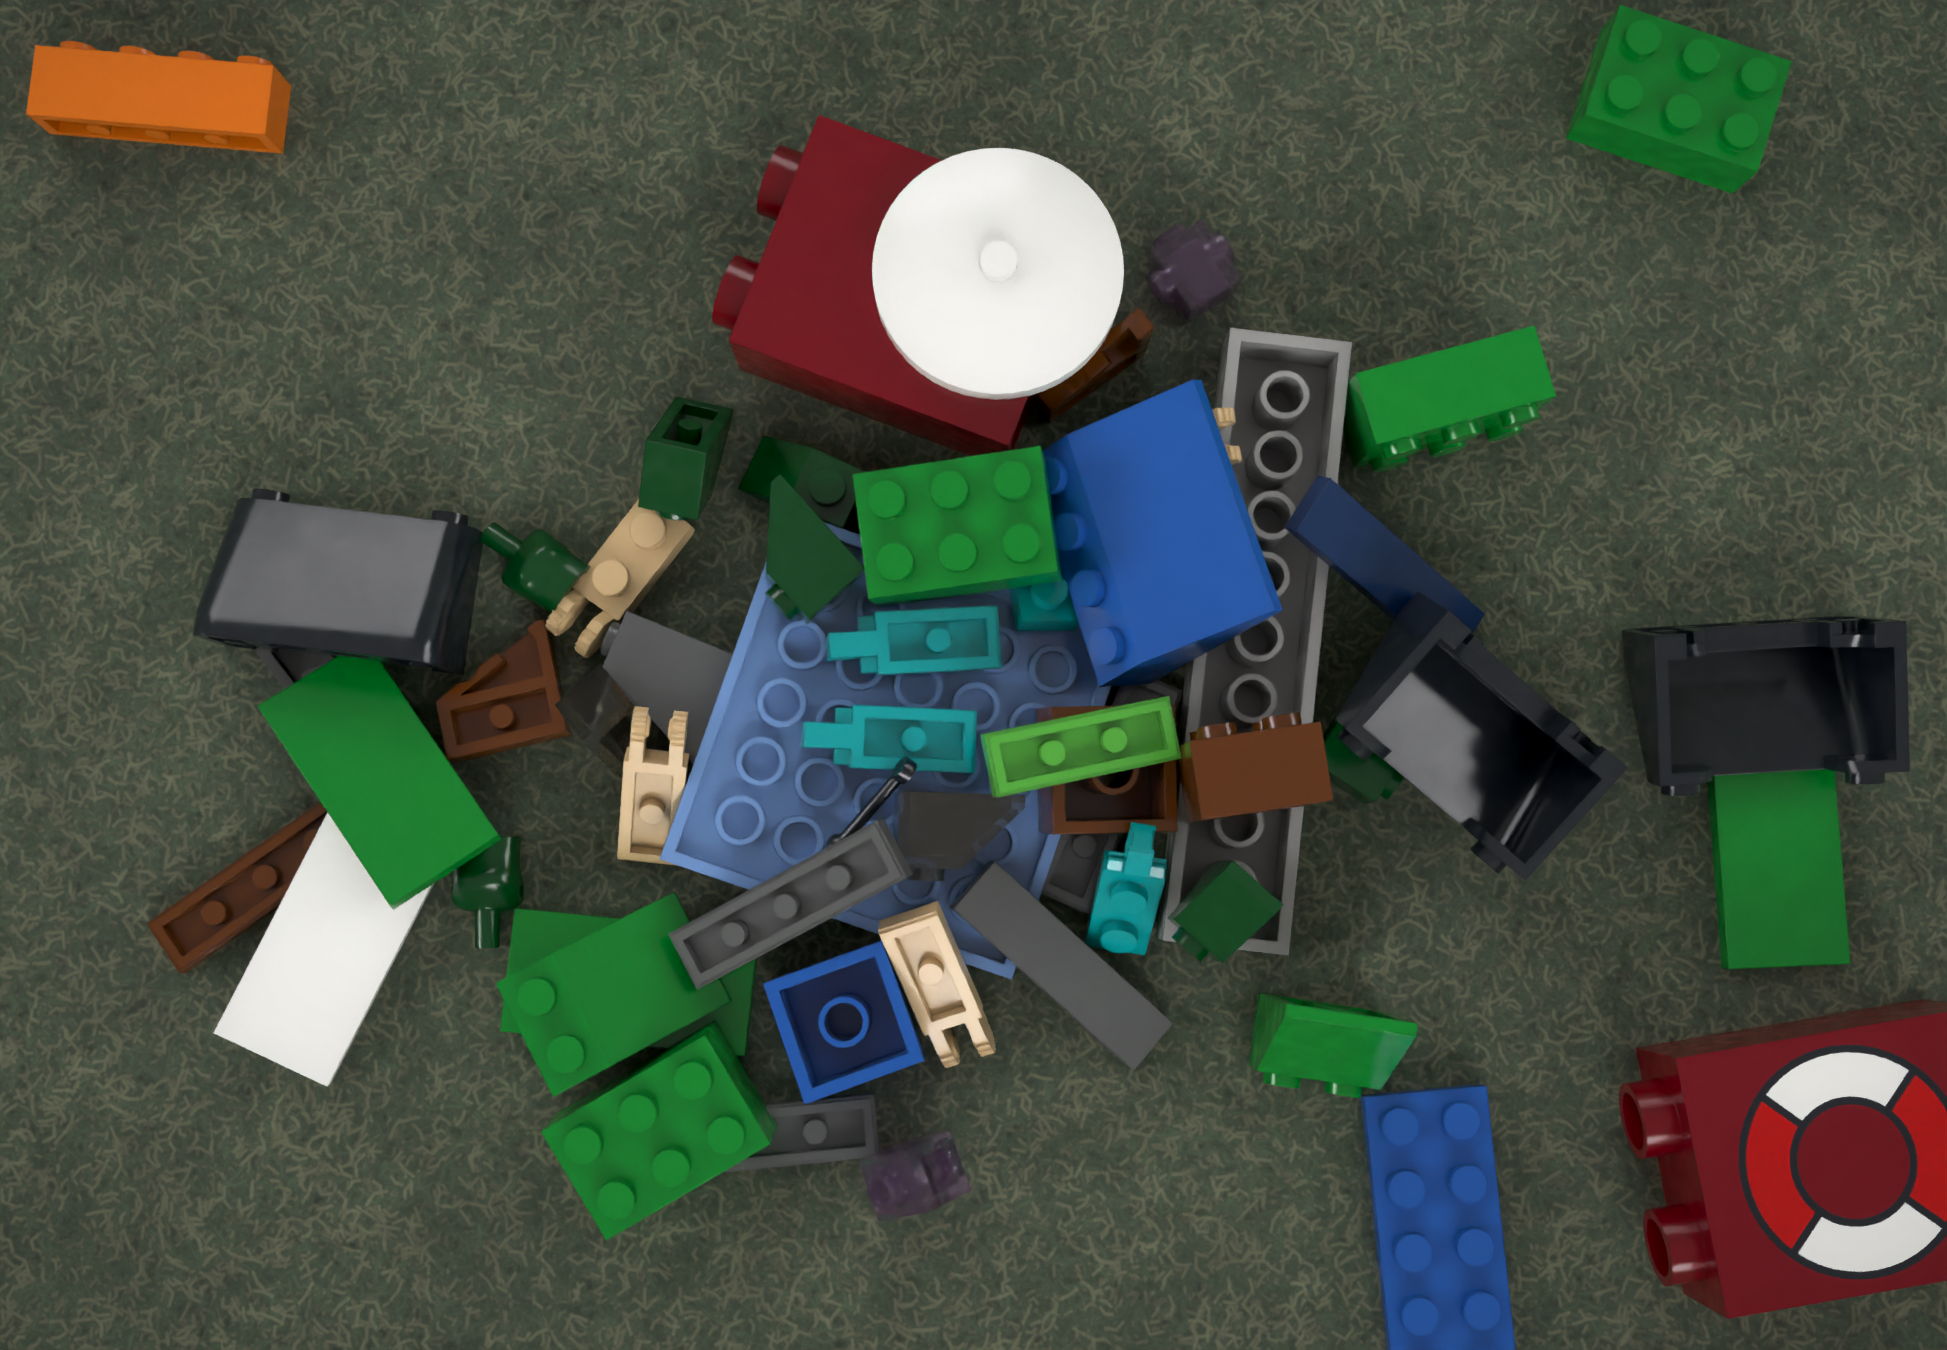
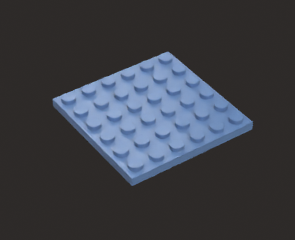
[660,522,1111,980]

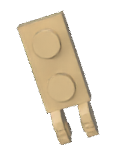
[545,499,695,658]
[617,706,689,866]
[878,901,996,1068]

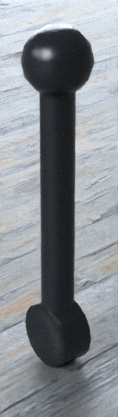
[826,756,917,848]

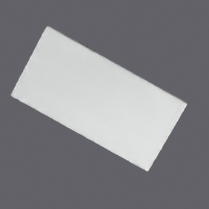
[214,812,434,1087]

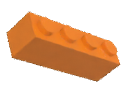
[26,41,291,154]

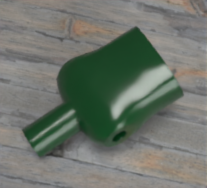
[481,522,591,614]
[451,836,524,948]

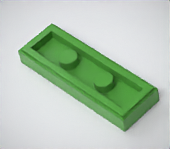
[980,696,1182,798]

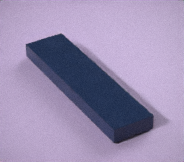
[1284,476,1485,634]

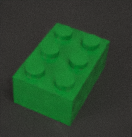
[1566,5,1792,194]
[1343,325,1556,473]
[852,446,1062,607]
[541,1020,778,1241]

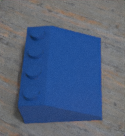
[1043,379,1283,687]

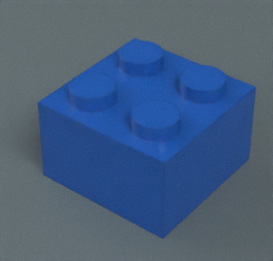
[763,940,926,1104]

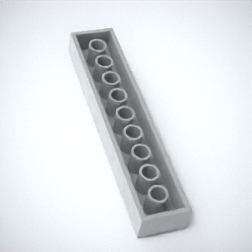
[1156,328,1352,956]

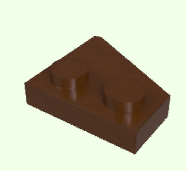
[1035,307,1154,423]
[436,619,572,764]

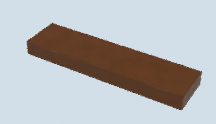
[146,802,327,974]

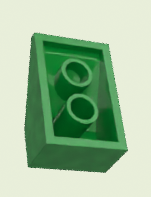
[495,892,732,1097]
[1249,993,1418,1098]

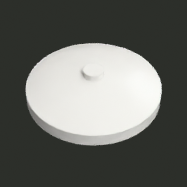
[872,148,1124,400]

